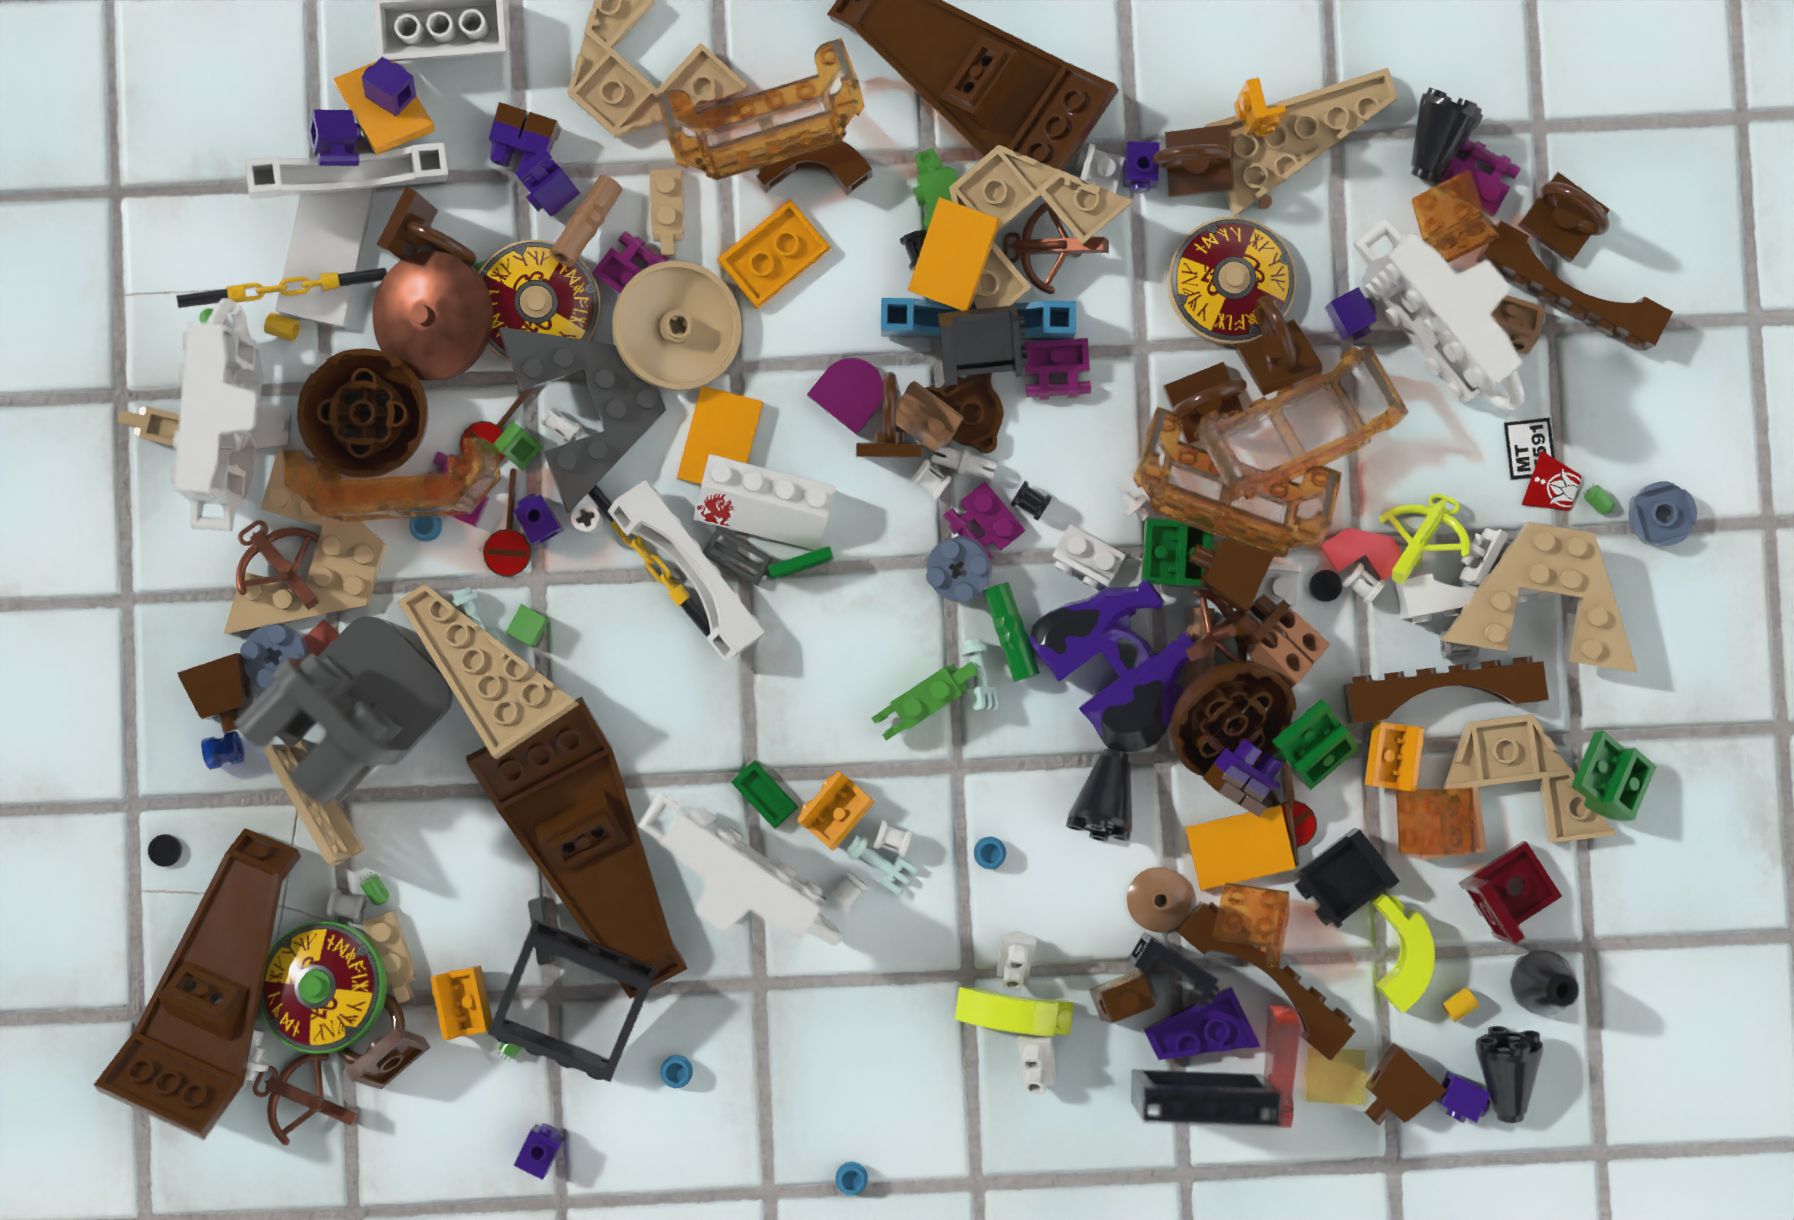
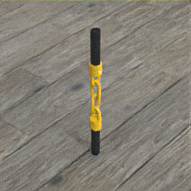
[176,268,387,308]
[588,485,710,638]

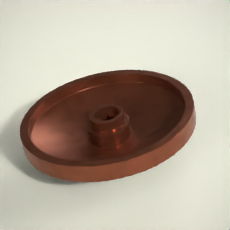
[372,251,493,381]

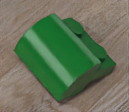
[1141,519,1214,588]
[1272,699,1359,790]
[1571,731,1656,821]

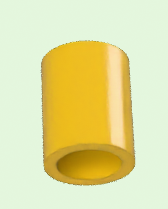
[264,312,300,342]
[1442,987,1480,1023]

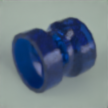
[201,731,245,770]

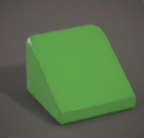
[493,422,543,471]
[506,604,550,648]

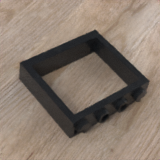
[488,920,657,1082]
[1131,1069,1281,1127]

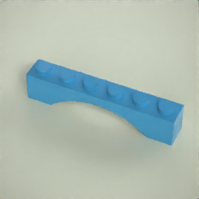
[881,298,1076,340]

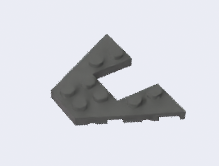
[499,327,666,513]

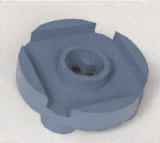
[1629,481,1697,547]
[926,536,992,602]
[240,625,309,688]

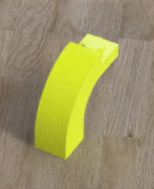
[1371,893,1435,1013]
[955,987,1074,1037]

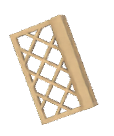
[262,739,365,867]

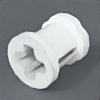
[910,459,952,500]
[571,503,604,535]
[1342,562,1386,605]
[873,820,913,858]
[827,870,870,914]

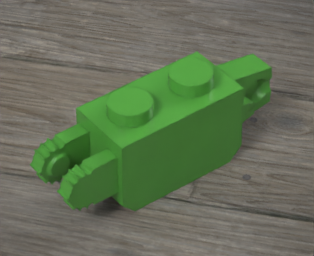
[913,148,958,231]
[871,661,979,741]

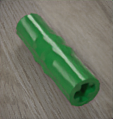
[983,582,1040,682]

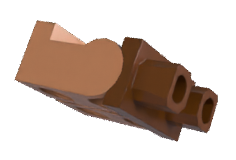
[1234,594,1330,688]

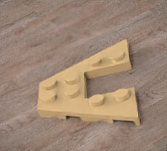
[567,0,748,139]
[949,145,1133,309]
[224,448,387,634]
[1441,522,1637,672]
[1419,714,1616,860]

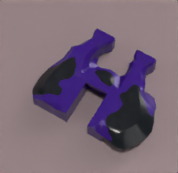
[1029,578,1203,752]

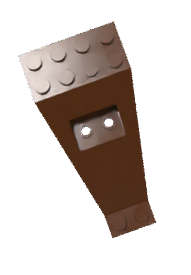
[827,0,1119,171]
[466,696,687,999]
[94,828,301,1140]

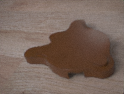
[926,373,1004,454]

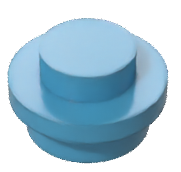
[409,510,442,542]
[974,836,1006,869]
[660,1055,693,1088]
[835,1161,868,1195]

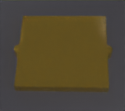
[1303,1047,1367,1105]

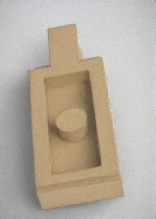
[649,168,685,258]
[117,406,180,447]
[362,910,416,1004]

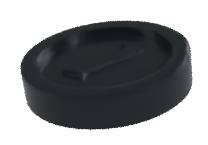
[1309,570,1342,602]
[148,834,182,867]

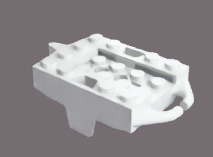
[1354,218,1525,411]
[170,298,292,531]
[638,792,842,945]

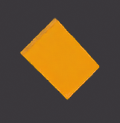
[333,61,435,155]
[908,197,1001,311]
[716,199,831,310]
[677,386,764,485]
[1185,805,1296,890]

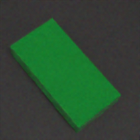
[768,546,834,580]
[731,760,799,829]

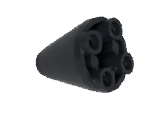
[1411,88,1483,183]
[1066,749,1132,842]
[1510,950,1579,1016]
[1475,1026,1543,1123]

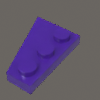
[1143,986,1261,1060]

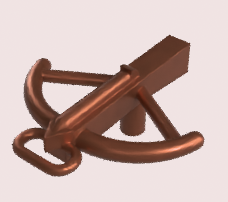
[1003,202,1109,294]
[236,520,319,611]
[1185,589,1247,662]
[252,1053,359,1145]

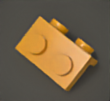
[1234,77,1287,137]
[1365,721,1424,792]
[797,771,875,851]
[431,965,493,1041]

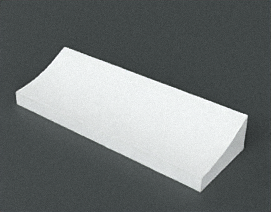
[275,135,376,328]

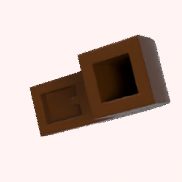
[756,133,873,195]

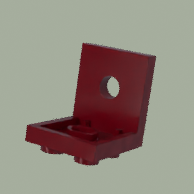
[1459,841,1562,945]

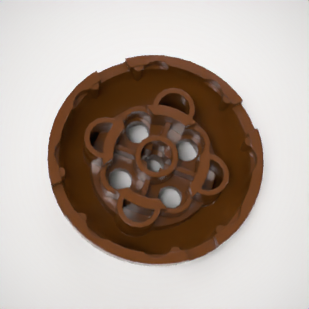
[297,348,429,478]
[1170,661,1296,777]

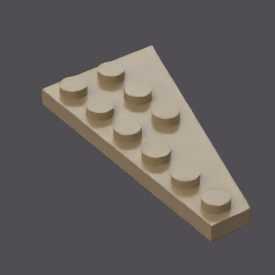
[1205,68,1398,217]
[398,583,579,759]

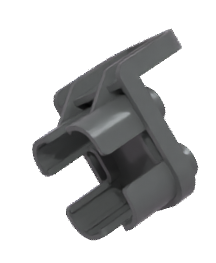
[235,617,453,805]

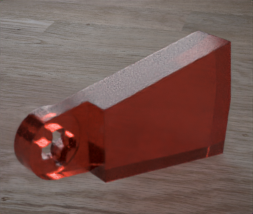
[1264,1005,1301,1128]

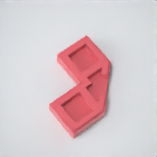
[1319,528,1403,581]

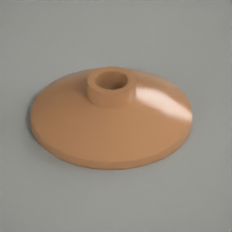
[1127,867,1192,932]

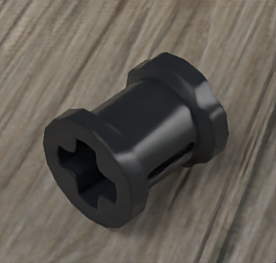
[899,229,927,271]
[1010,481,1052,521]

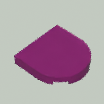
[807,358,883,436]

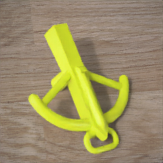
[1379,493,1470,585]

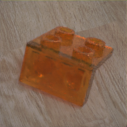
[1412,170,1500,263]
[1396,787,1476,855]
[1213,883,1290,968]

